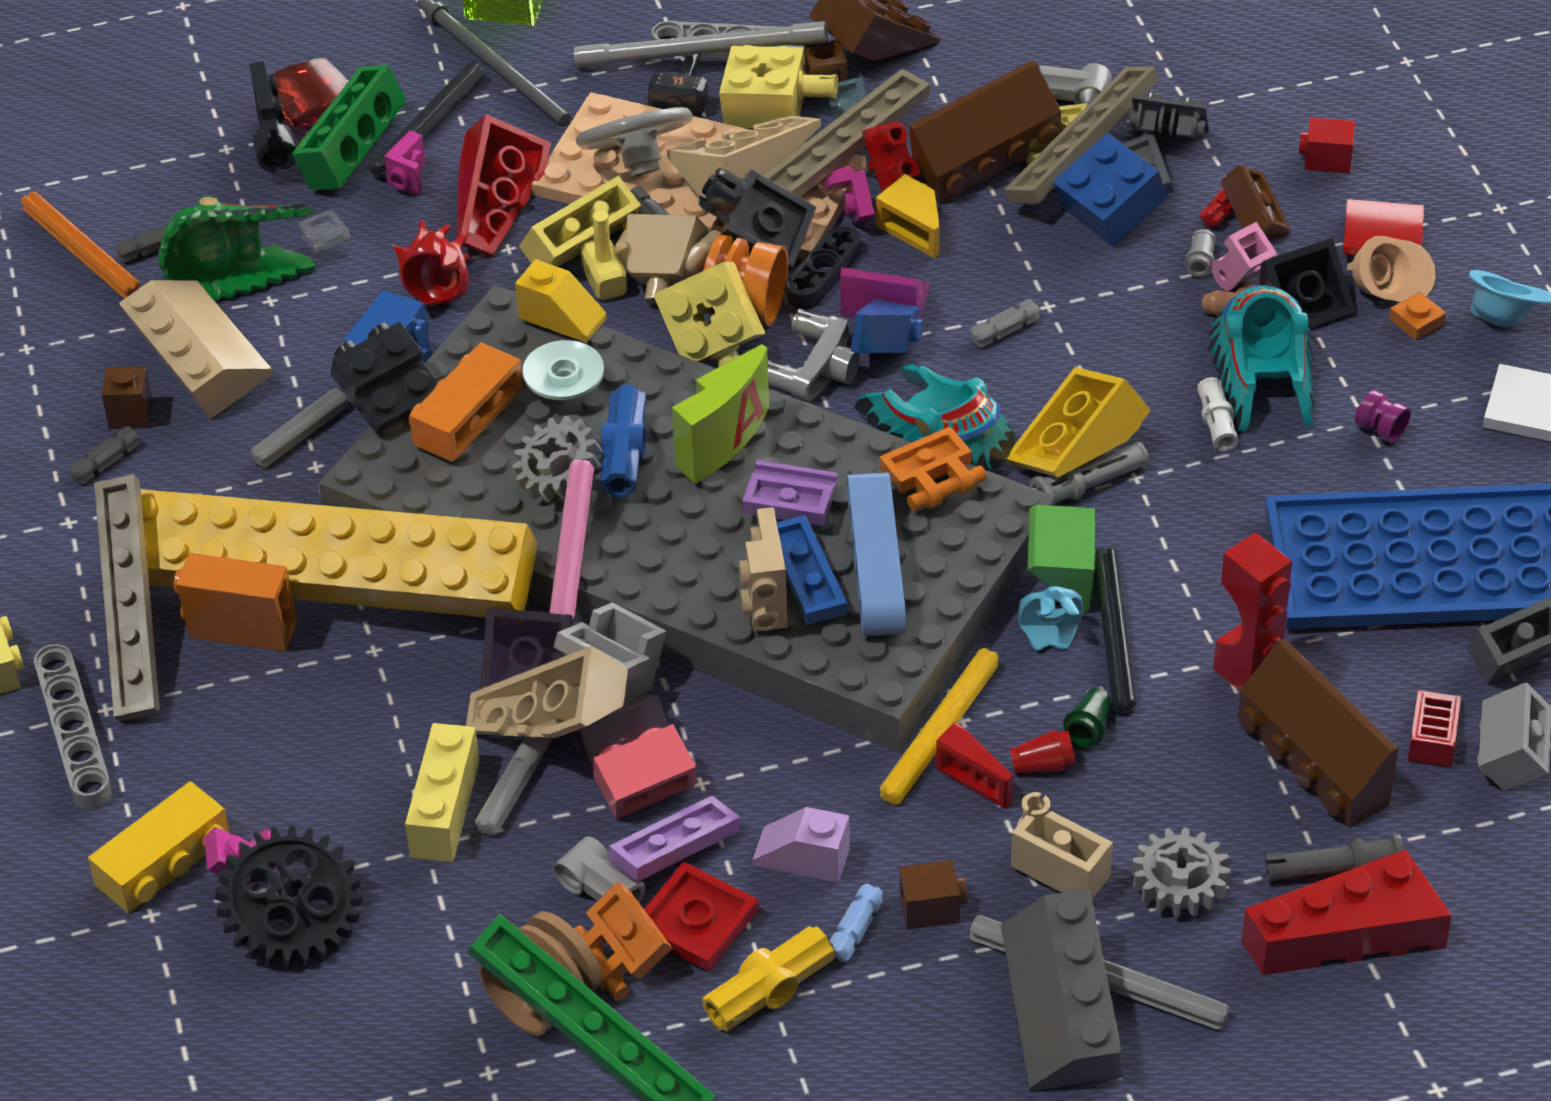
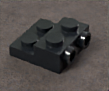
[330,322,438,434]

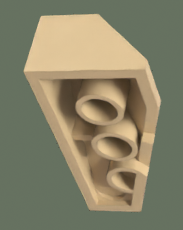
[667,116,821,198]
[466,646,628,738]

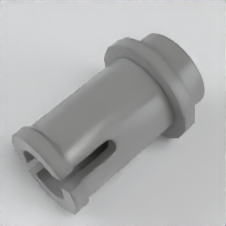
[1184,229,1216,277]

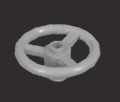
[576,107,693,177]

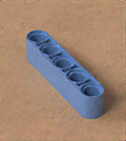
[847,472,906,637]

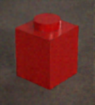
[1299,117,1355,174]

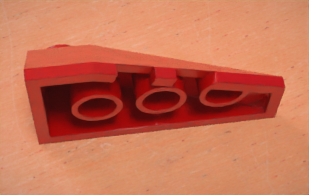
[456,114,551,258]

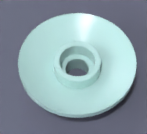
[523,340,604,400]

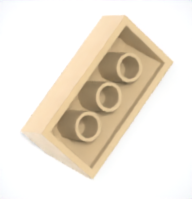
[119,280,274,420]

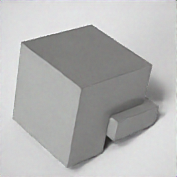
[554,602,667,703]

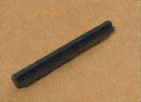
[369,62,485,180]
[1095,548,1137,715]

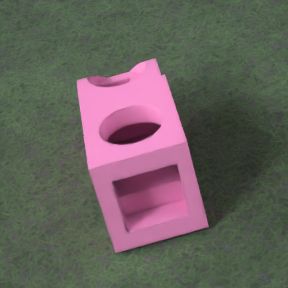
[1212,222,1277,291]

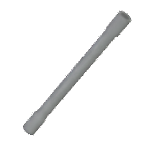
[574,21,828,68]

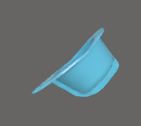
[1469,270,1551,327]

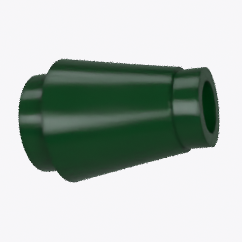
[1063,688,1111,748]

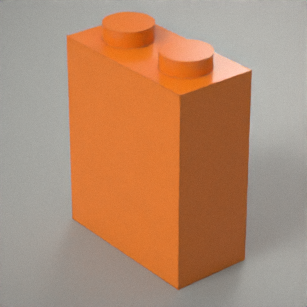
[174,553,298,652]

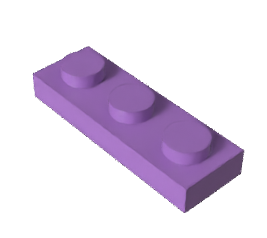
[608,796,740,882]

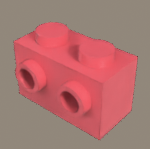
[593,724,696,820]

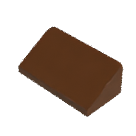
[1221,165,1291,239]

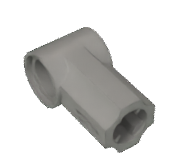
[1039,63,1112,106]
[553,836,645,902]

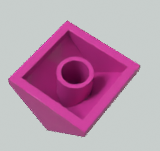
[840,267,930,319]

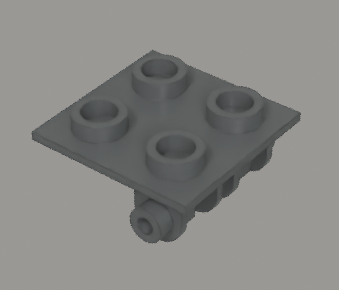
[1128,92,1210,139]

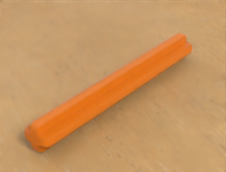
[21,192,140,299]

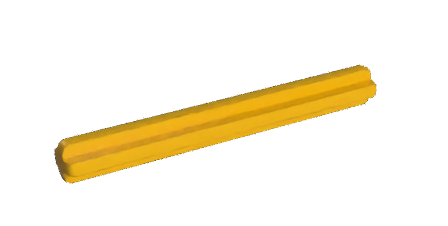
[880,648,999,805]

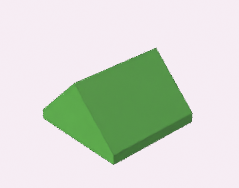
[1028,505,1095,613]

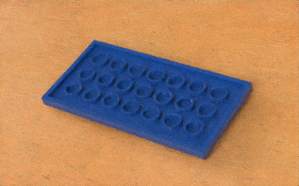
[1265,484,1551,629]

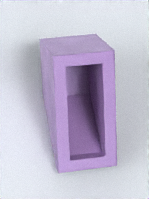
[752,807,850,883]

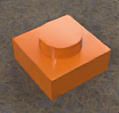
[1389,292,1446,341]

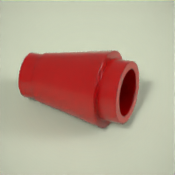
[1010,729,1076,774]

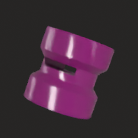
[1355,390,1412,444]

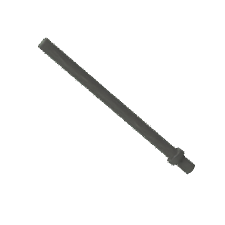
[417,0,571,126]

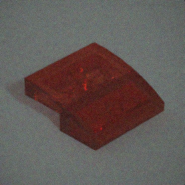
[271,58,348,126]

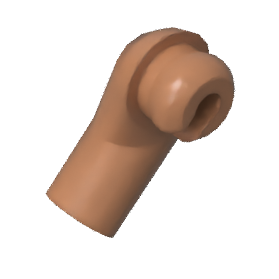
[1201,283,1254,316]

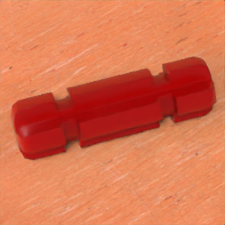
[1200,189,1233,229]

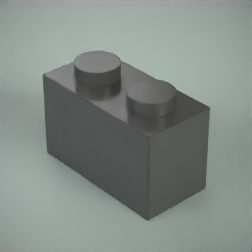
[1467,597,1551,684]

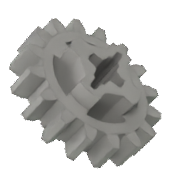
[512,416,603,502]
[1132,827,1231,917]

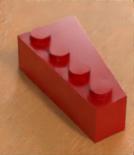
[1241,849,1452,975]

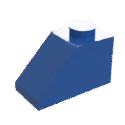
[851,299,924,353]

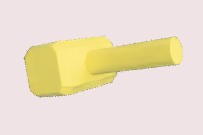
[580,210,627,300]

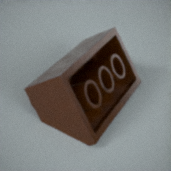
[909,60,1062,204]
[1238,639,1398,828]

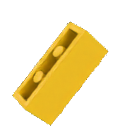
[88,781,230,914]

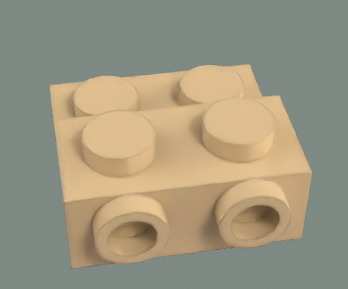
[738,507,788,632]

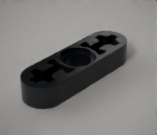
[787,226,860,309]

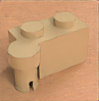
[1011,792,1113,899]

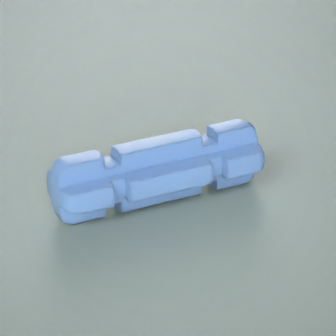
[829,884,883,962]

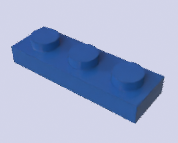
[777,515,847,625]

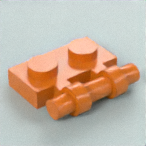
[879,427,987,511]
[573,882,673,1001]

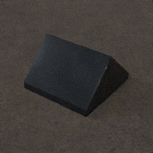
[1259,238,1356,328]

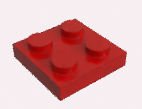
[644,862,759,971]

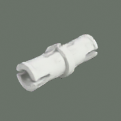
[1197,377,1239,452]

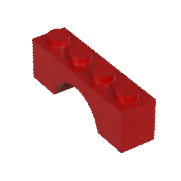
[1213,532,1293,691]

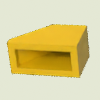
[876,174,940,259]
[515,259,607,343]

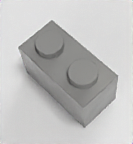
[1477,682,1551,791]

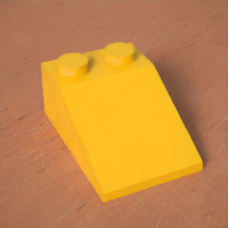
[1004,367,1151,477]

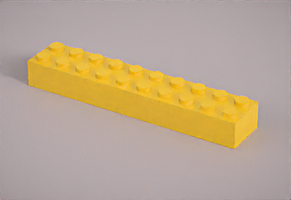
[141,489,539,621]

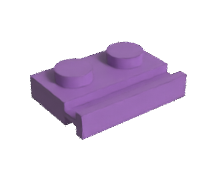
[742,460,838,526]

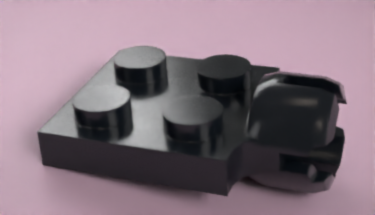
[249,61,298,173]
[698,168,816,271]

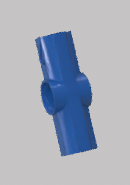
[600,385,646,499]

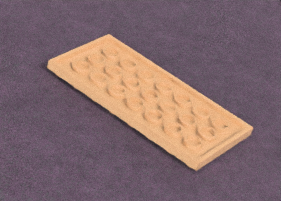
[532,92,866,261]

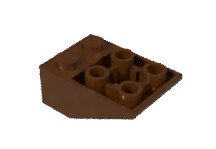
[809,0,941,61]

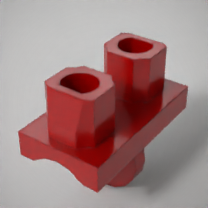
[862,121,920,192]

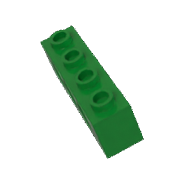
[292,65,406,191]

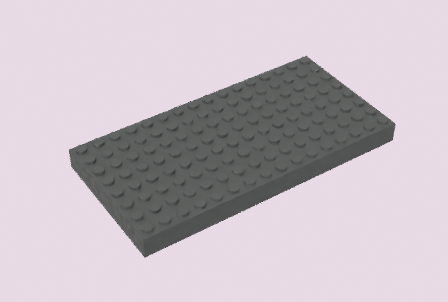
[319,285,1055,753]

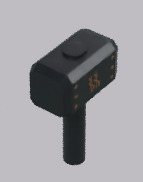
[648,54,708,116]

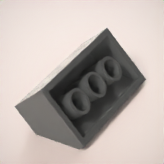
[1001,888,1123,1092]

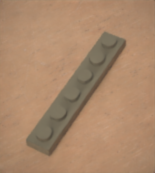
[1004,67,1160,205]
[763,69,930,197]
[94,474,160,722]

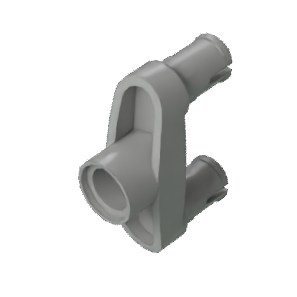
[768,309,860,402]

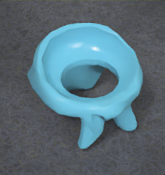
[1018,586,1084,651]

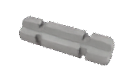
[970,299,1040,348]

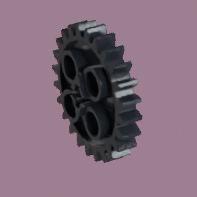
[215,825,363,969]

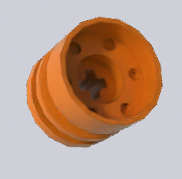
[703,235,788,326]

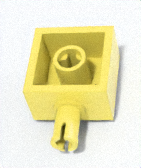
[719,45,838,128]
[653,262,765,367]

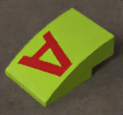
[672,344,769,484]

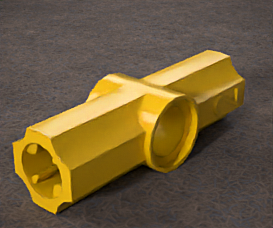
[702,926,834,1031]

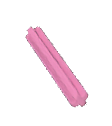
[550,460,594,622]

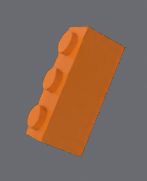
[409,342,523,462]

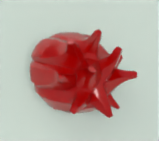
[392,220,469,307]

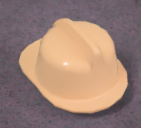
[1346,236,1436,302]

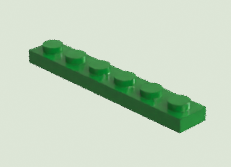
[467,913,715,1101]

